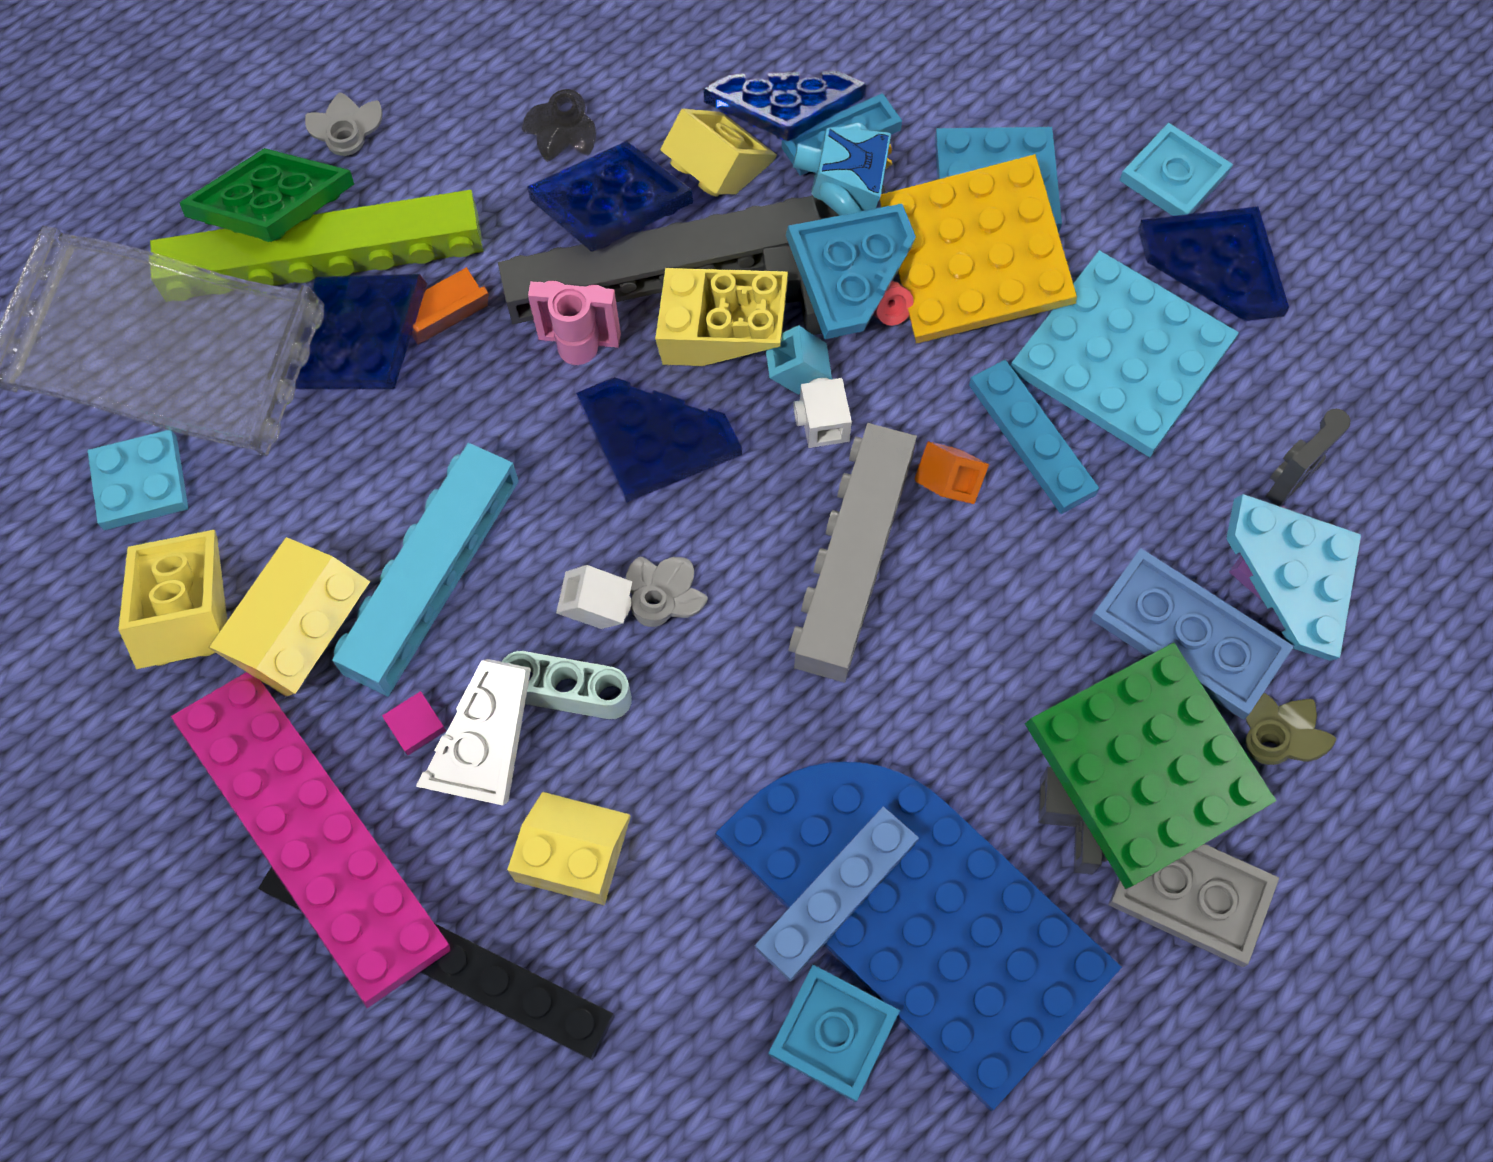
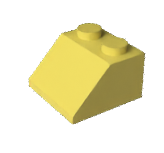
[660,109,777,197]
[507,792,631,905]

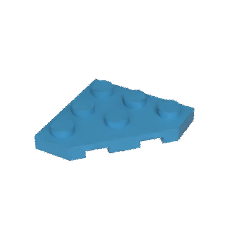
[786,204,916,339]

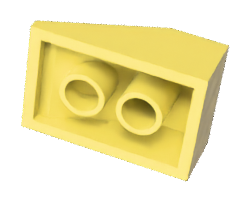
[118,530,227,669]

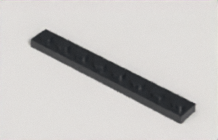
[258,867,615,1061]

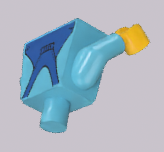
[793,122,892,216]

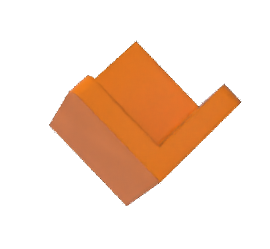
[914,441,989,504]

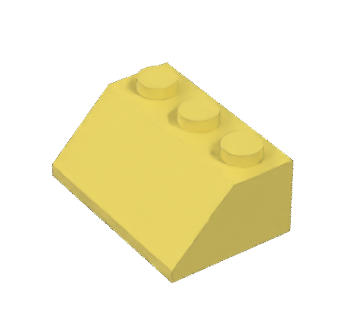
[209,537,370,697]

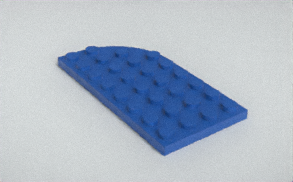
[715,762,1122,1111]

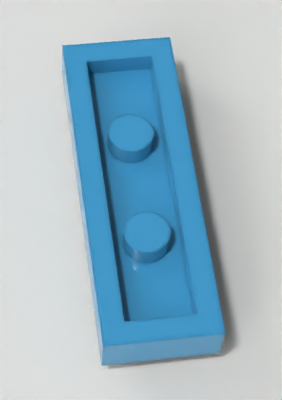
[782,93,902,176]

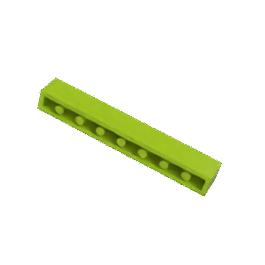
[150,190,484,303]

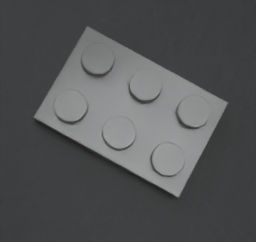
[1108,844,1279,967]

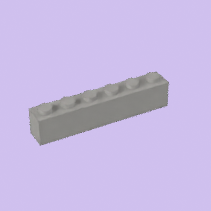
[789,423,917,683]

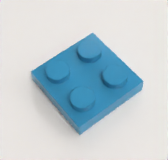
[768,965,900,1103]

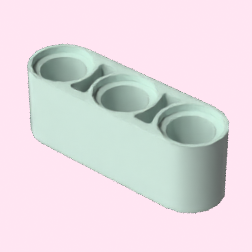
[502,651,632,719]

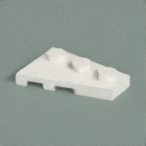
[416,659,531,805]

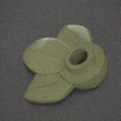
[1245,693,1336,765]

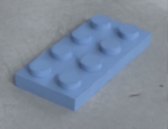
[1090,548,1294,720]

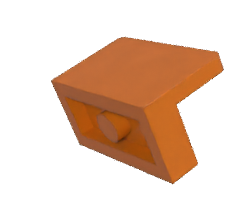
[396,267,489,345]

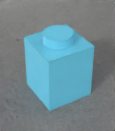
[766,325,832,395]

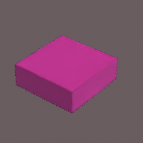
[382,691,446,755]

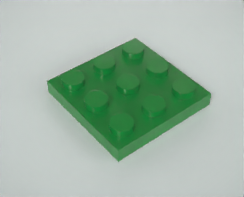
[179,148,354,242]

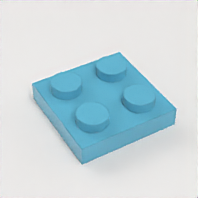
[1120,122,1233,223]
[88,429,189,530]

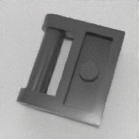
[1266,409,1351,507]

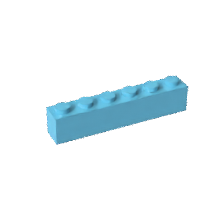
[332,443,519,697]

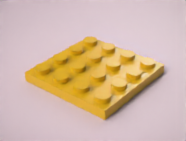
[879,154,1077,344]

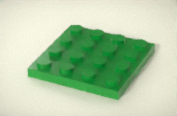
[1024,643,1276,889]

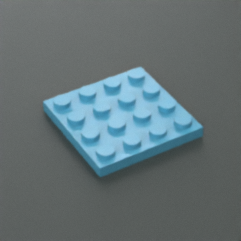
[1011,250,1239,458]

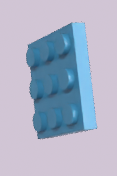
[935,127,1062,233]

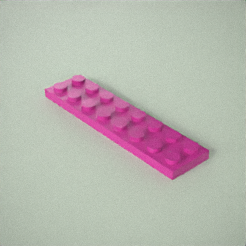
[171,672,451,1008]

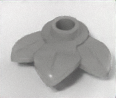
[305,92,383,156]
[626,557,708,627]

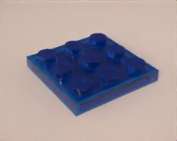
[527,141,693,252]
[280,274,427,389]

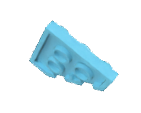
[1226,494,1361,661]

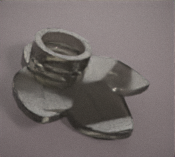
[522,89,596,162]

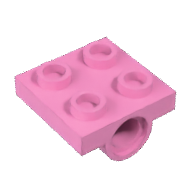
[528,281,621,365]

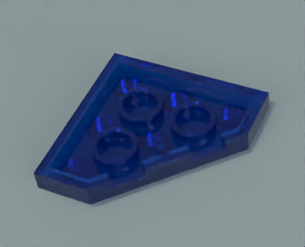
[703,71,866,141]
[1138,206,1289,321]
[576,377,742,503]

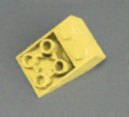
[655,268,788,366]

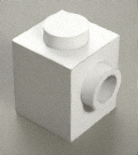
[793,378,852,448]
[556,565,632,629]

